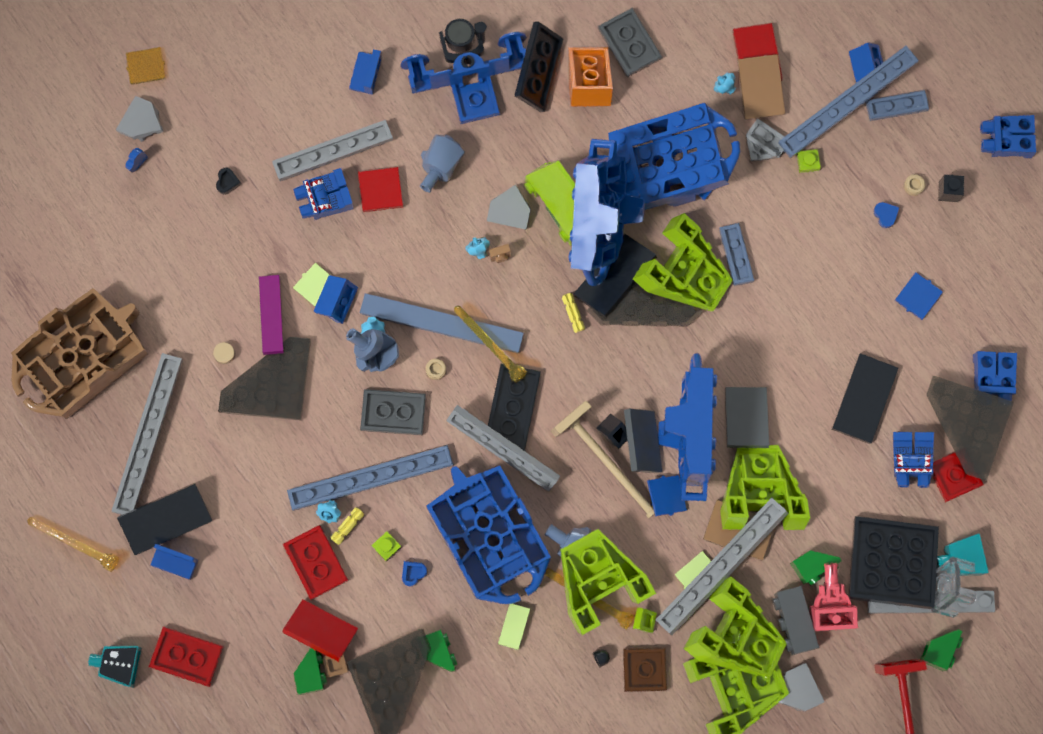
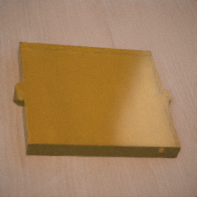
[126,47,166,85]

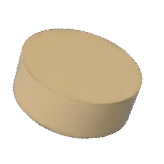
[904,175,925,196]
[213,342,235,364]
[426,359,446,380]

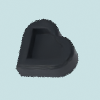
[216,167,242,195]

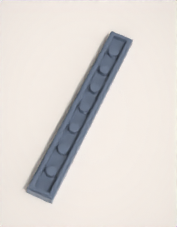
[778,46,919,159]
[360,293,524,353]
[287,445,453,511]

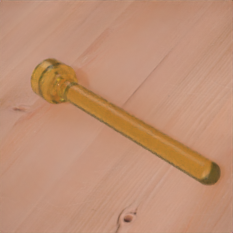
[454,305,527,383]
[27,517,119,572]
[545,568,635,630]

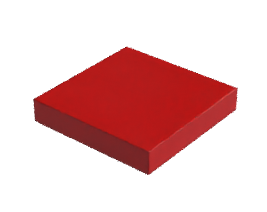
[358,167,403,212]
[932,448,984,503]

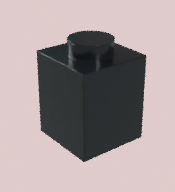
[938,174,964,202]
[596,413,627,449]

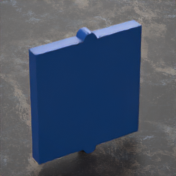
[895,272,943,320]
[647,475,687,516]

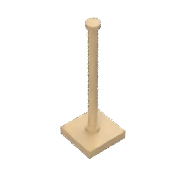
[551,401,654,518]

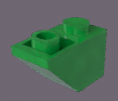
[790,550,842,585]
[920,629,963,671]
[417,630,458,673]
[293,648,327,695]

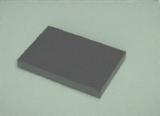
[598,8,662,78]
[725,387,769,448]
[360,389,426,436]
[624,409,662,473]

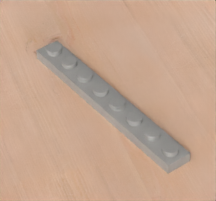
[112,353,183,515]
[656,498,788,635]

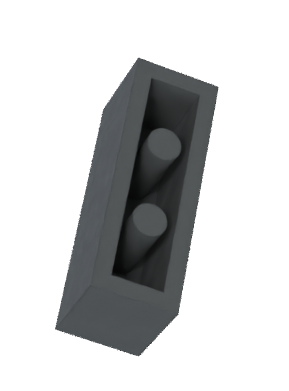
[772,586,819,655]

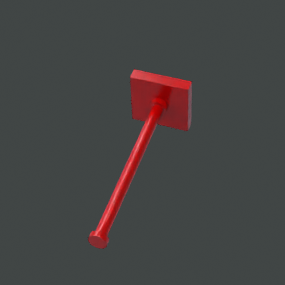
[874,659,927,734]

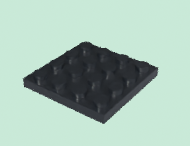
[849,516,939,610]

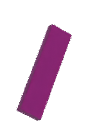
[259,275,284,355]

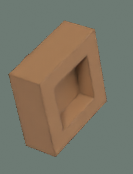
[489,244,511,263]
[322,654,348,678]

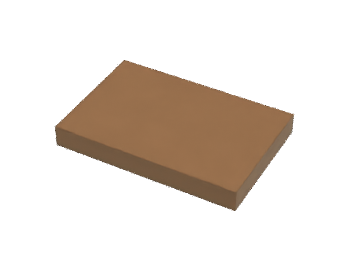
[737,54,785,120]
[703,500,773,561]

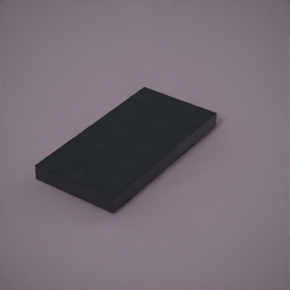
[514,21,564,112]
[574,233,657,318]
[831,353,898,444]
[488,363,541,451]
[117,483,212,556]

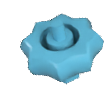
[714,72,736,95]
[465,237,490,259]
[361,316,385,334]
[316,500,341,523]

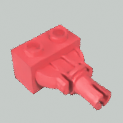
[809,563,858,631]

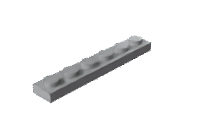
[272,120,393,181]
[446,405,560,492]
[867,591,995,614]

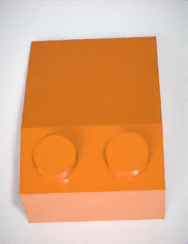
[568,47,613,107]

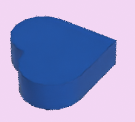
[125,148,148,172]
[873,202,899,229]
[402,561,427,587]

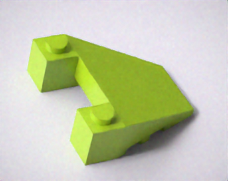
[524,160,575,246]
[633,213,733,312]
[720,445,810,530]
[560,529,656,635]
[684,577,787,678]
[683,658,789,734]

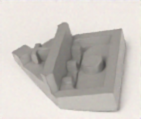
[116,96,163,142]
[746,118,784,161]
[487,185,531,230]
[778,663,824,711]

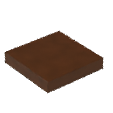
[623,648,667,692]

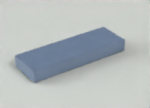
[866,90,929,121]
[719,223,754,286]

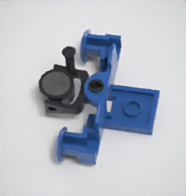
[401,19,527,124]

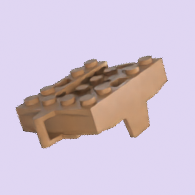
[11,288,148,419]

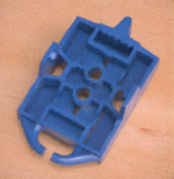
[608,103,740,210]
[569,139,645,286]
[658,353,717,501]
[426,466,551,604]

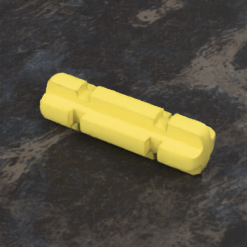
[562,293,585,333]
[331,507,364,545]

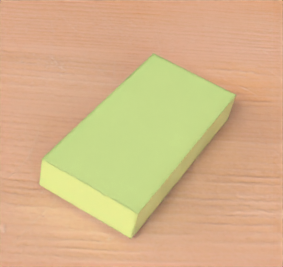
[498,604,530,650]

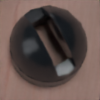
[592,649,610,668]

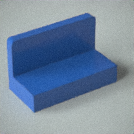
[849,42,883,83]
[349,49,382,95]
[314,275,358,324]
[150,544,198,580]

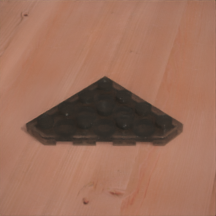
[587,283,702,327]
[218,337,311,421]
[926,376,1014,481]
[347,629,431,734]

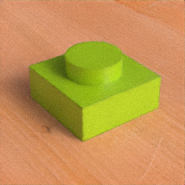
[797,149,821,173]
[371,531,401,561]
[633,607,657,633]

